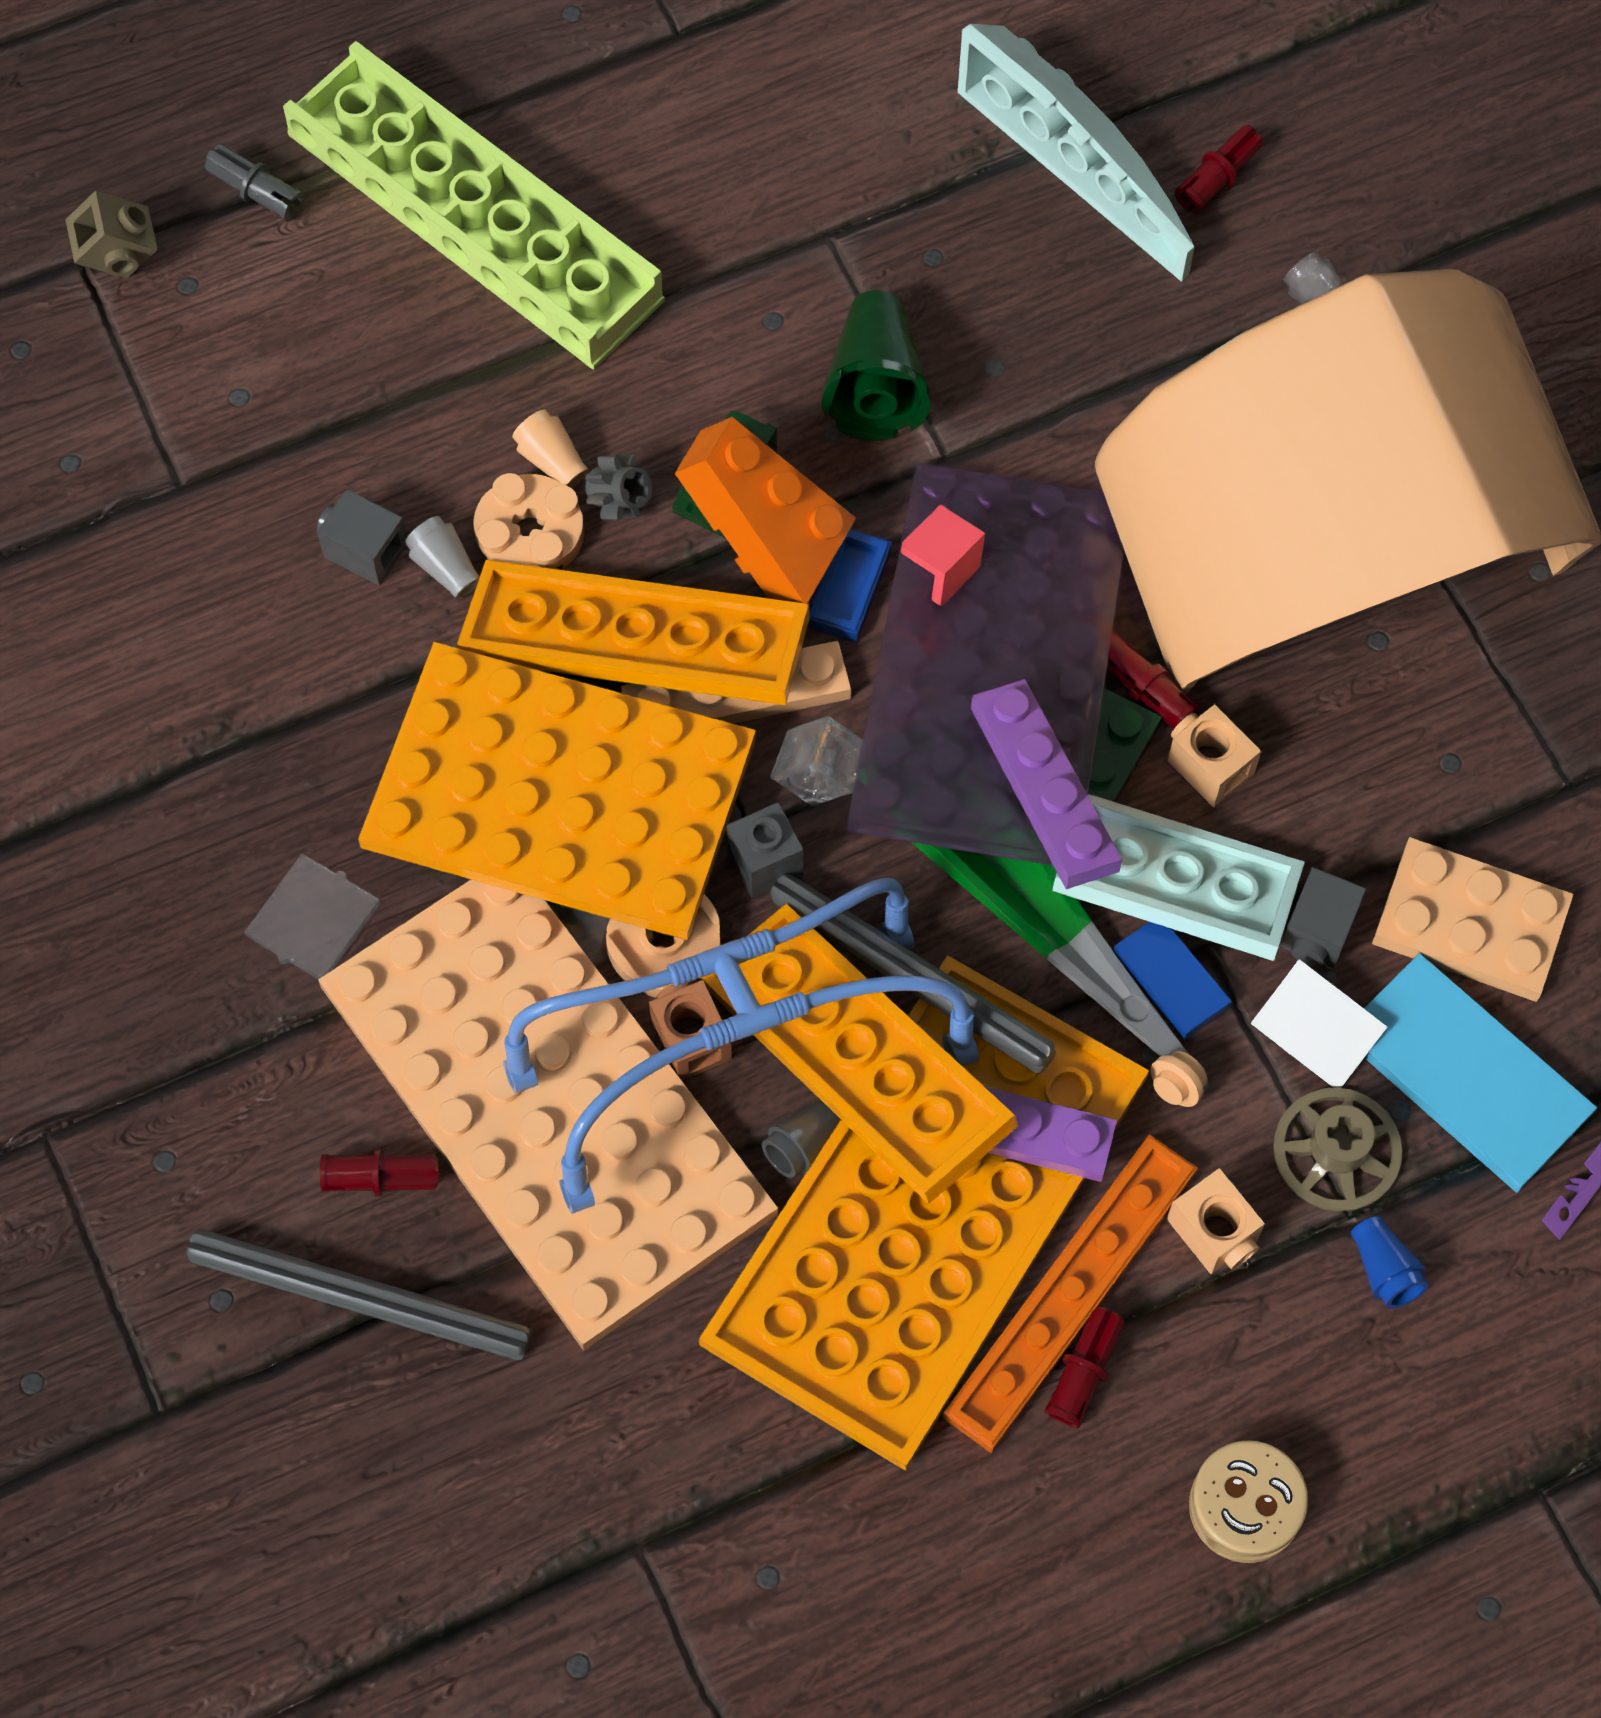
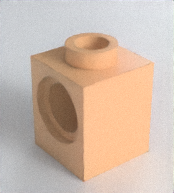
[1168,704,1261,808]
[1167,1168,1265,1275]

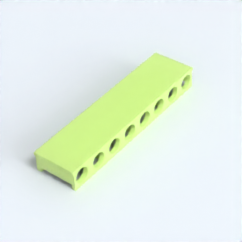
[283,41,665,370]

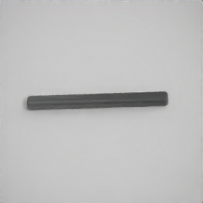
[770,874,1056,1073]
[187,1229,531,1360]

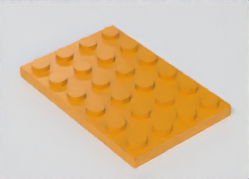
[358,642,756,940]

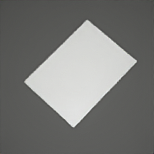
[1251,959,1387,1088]

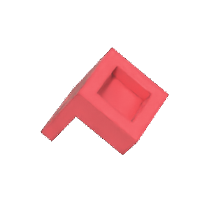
[901,504,985,606]

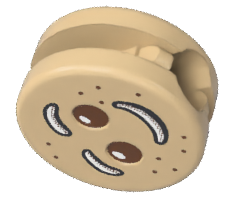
[1189,1440,1308,1563]

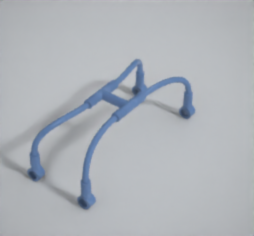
[503,878,979,1214]

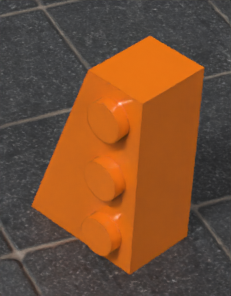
[675,417,856,604]

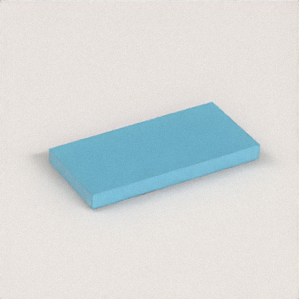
[1364,953,1597,1193]

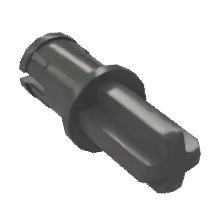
[204,144,305,222]

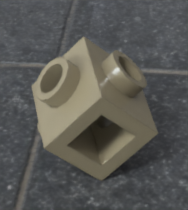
[65,190,157,278]

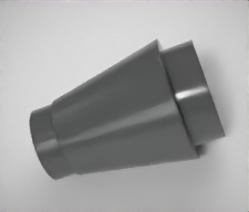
[762,1100,841,1178]

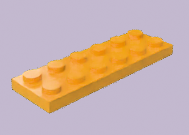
[457,560,810,705]
[700,904,1018,1204]

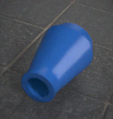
[1351,1216,1429,1309]

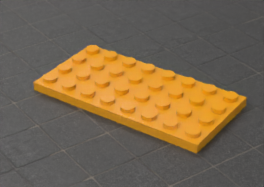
[699,955,1149,1471]

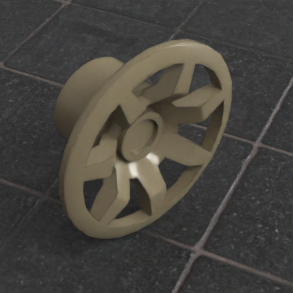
[1273,1088,1402,1212]

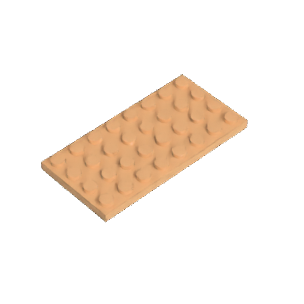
[318,879,778,1351]

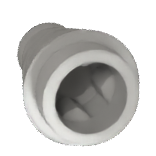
[405,516,480,600]

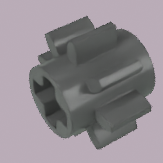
[585,454,652,521]

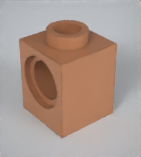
[649,980,732,1081]

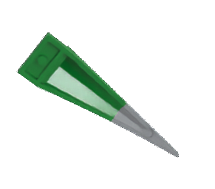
[858,712,1208,1092]

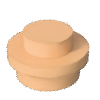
[1150,1051,1207,1107]

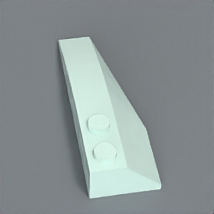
[958,24,1195,282]

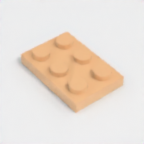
[1372,837,1573,1002]

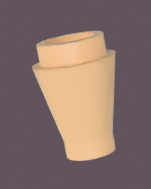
[512,409,590,489]

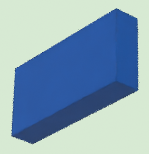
[807,529,892,643]
[1113,922,1232,1040]

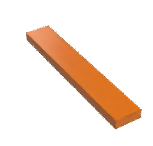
[942,1134,1198,1454]

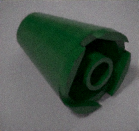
[821,290,930,441]

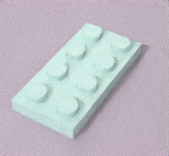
[1052,794,1304,961]

